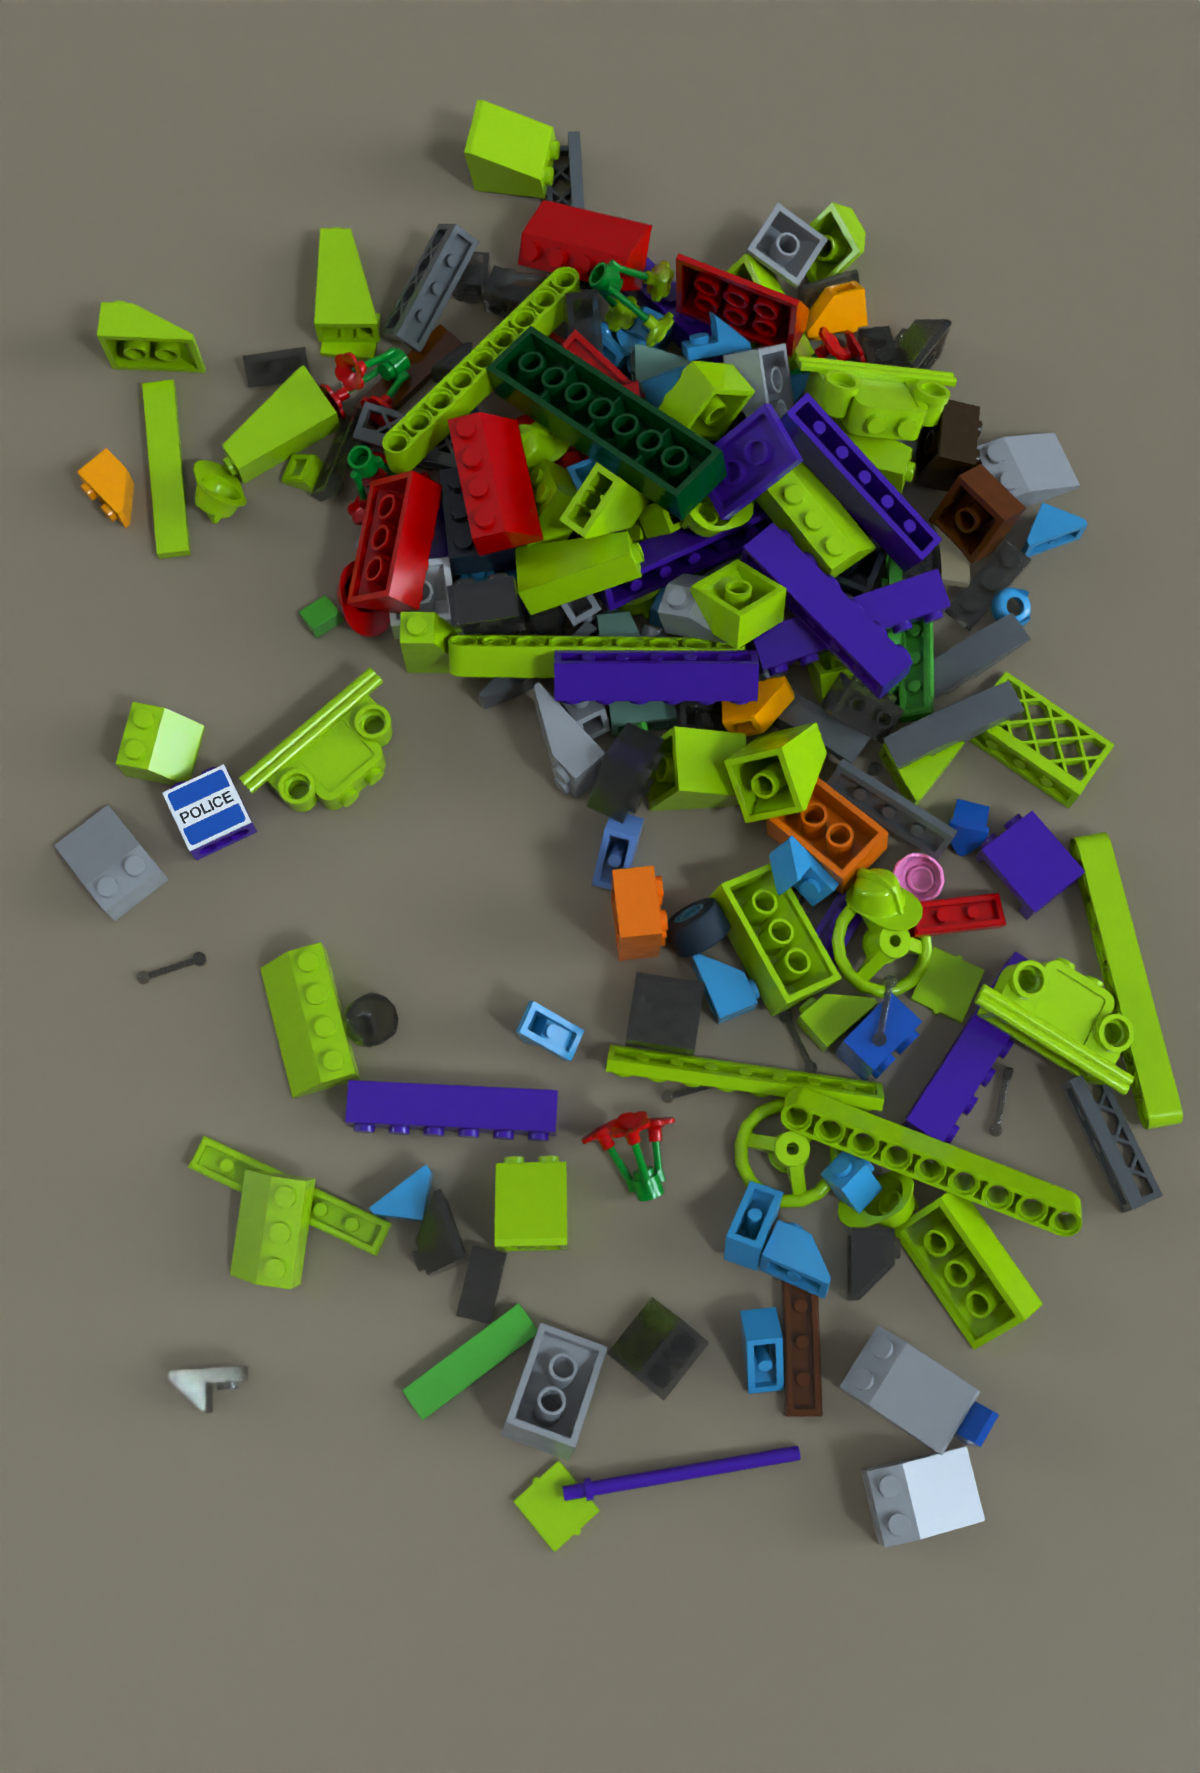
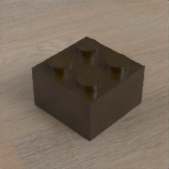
[914,399,982,492]

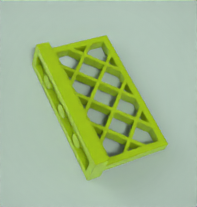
[969,671,1115,809]

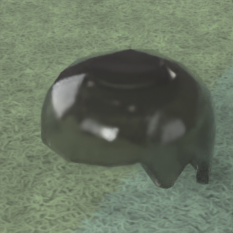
[343,993,399,1048]

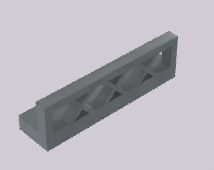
[546,131,585,209]
[380,224,479,352]
[352,401,457,471]
[827,759,957,861]
[1061,1075,1163,1213]

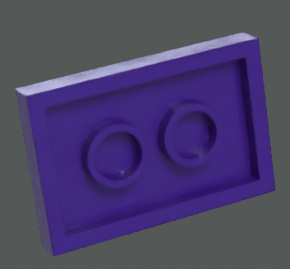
[708,403,804,520]

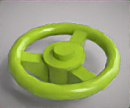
[832,903,932,998]
[734,1098,842,1208]

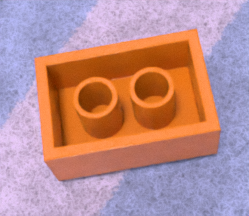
[766,777,888,895]
[611,865,668,961]

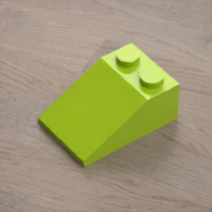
[97,300,206,373]

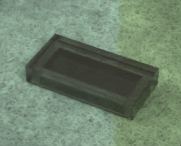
[456,1246,507,1324]

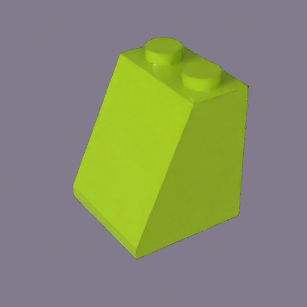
[464,99,560,198]
[724,722,827,823]
[646,726,746,811]
[494,1156,568,1252]

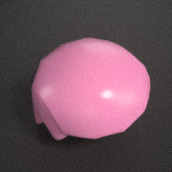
[892,853,945,901]

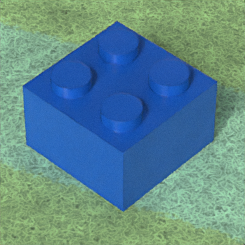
[835,992,922,1081]

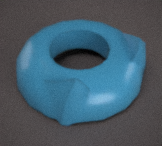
[991,587,1031,626]

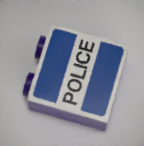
[162,764,257,861]

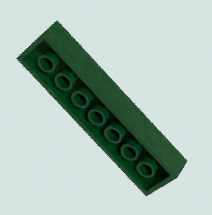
[486,326,727,520]

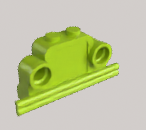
[795,356,957,441]
[238,667,393,812]
[974,957,1134,1095]

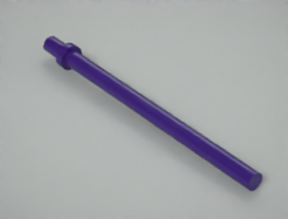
[562,1445,801,1501]

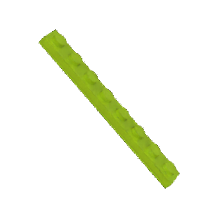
[606,1044,884,1112]

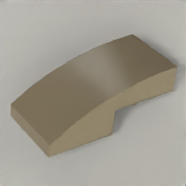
[930,524,970,588]

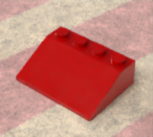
[676,253,809,357]

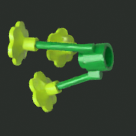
[589,260,674,347]

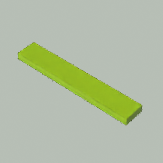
[142,379,191,559]
[188,1136,392,1256]

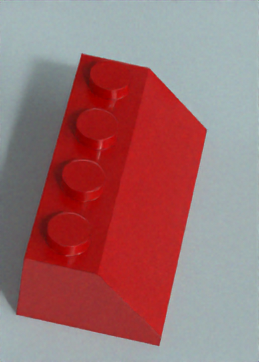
[518,200,652,291]
[448,412,544,556]
[347,470,443,614]

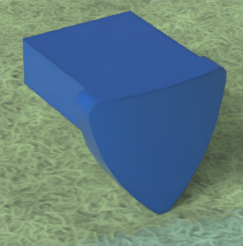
[948,799,990,856]

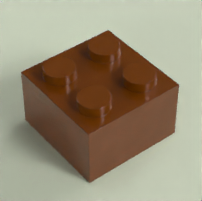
[928,464,1026,564]

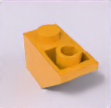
[804,280,868,341]
[77,448,134,529]
[722,676,795,736]

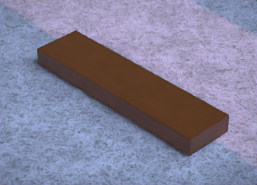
[353,324,463,430]
[781,1280,823,1417]

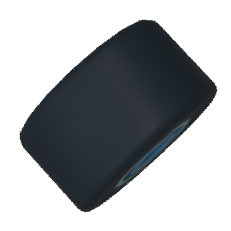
[666,898,731,957]

